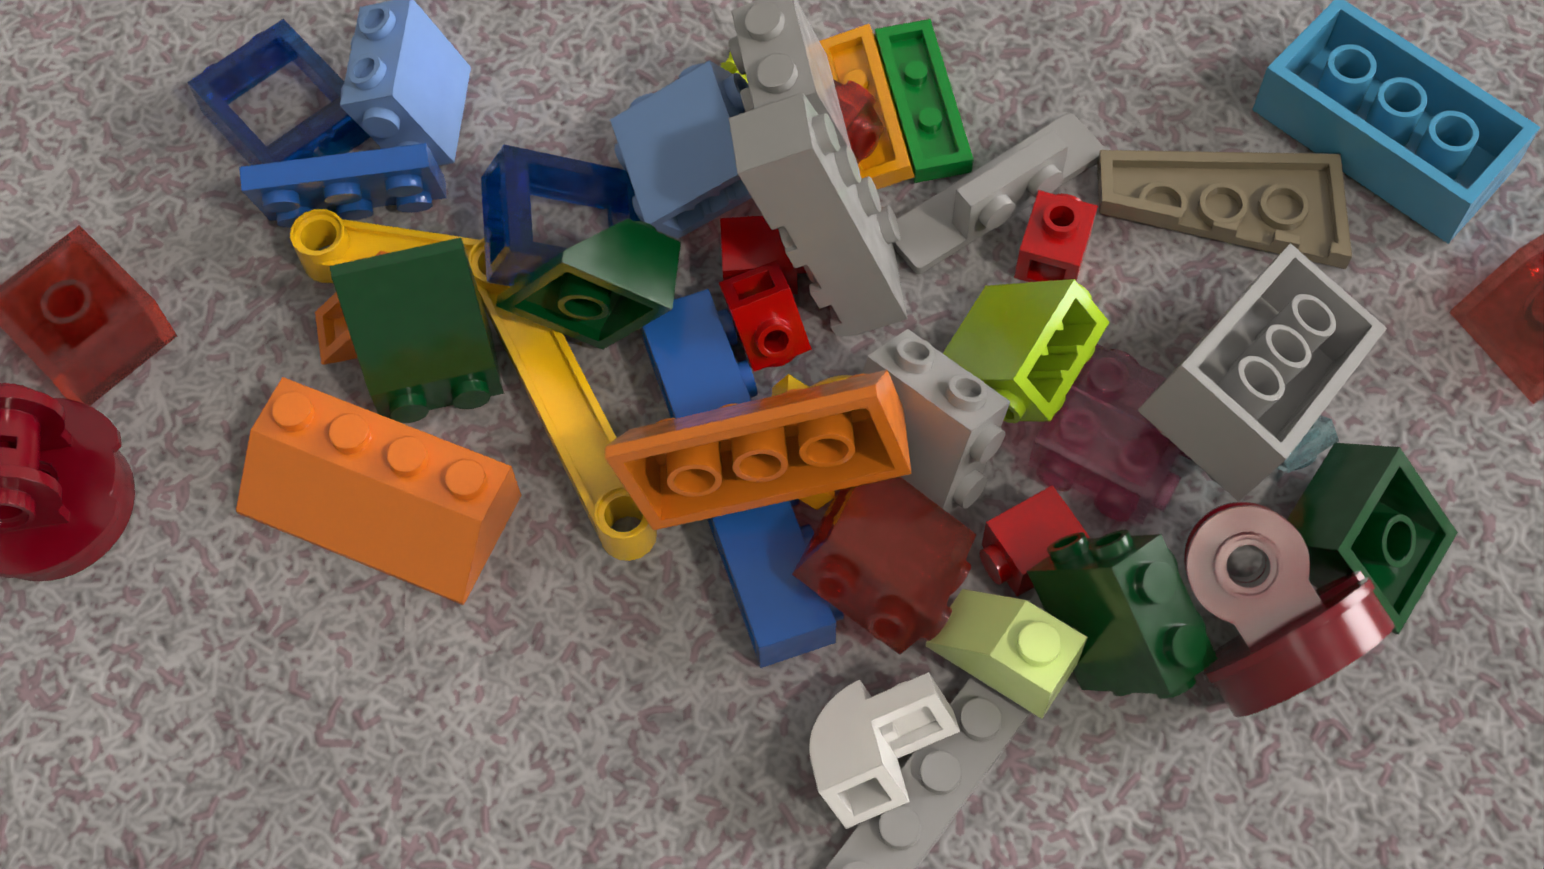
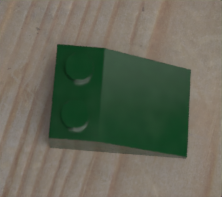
[330,238,504,423]

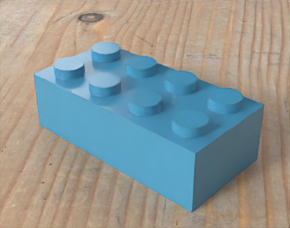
[1252,0,1541,244]

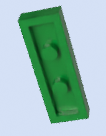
[874,19,974,183]

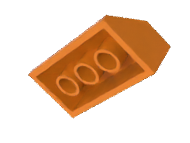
[605,370,912,531]
[236,377,521,605]

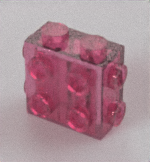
[1028,344,1193,525]

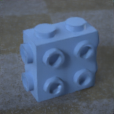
[340,0,471,166]
[610,60,752,239]

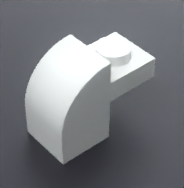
[809,672,960,829]

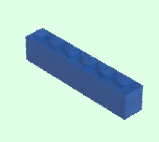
[640,289,844,668]

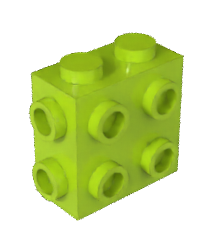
[943,279,1109,423]

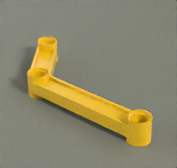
[290,209,657,561]

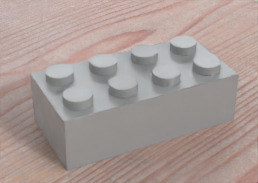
[1138,243,1387,502]

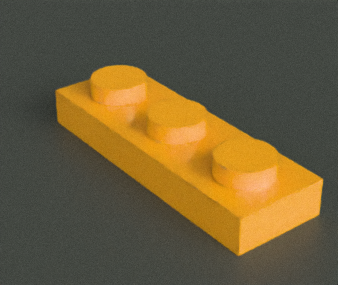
[820,23,915,190]

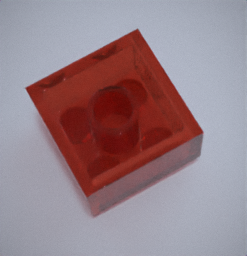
[0,225,177,406]

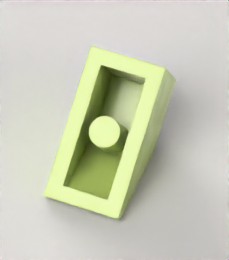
[926,589,1087,719]

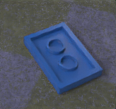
[239,143,447,228]

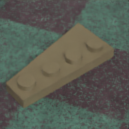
[1097,150,1352,269]

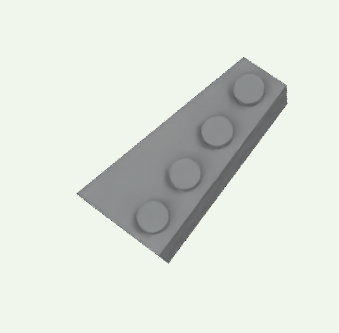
[729,92,908,336]

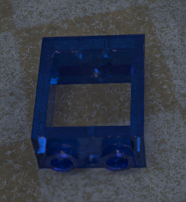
[187,19,370,165]
[481,144,641,286]

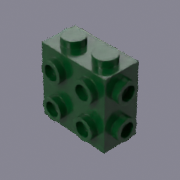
[1027,529,1218,699]

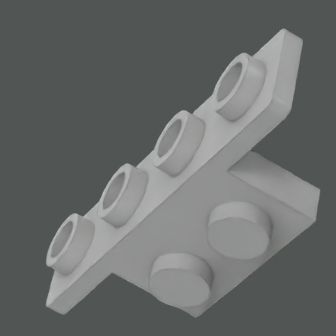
[893,113,1105,274]

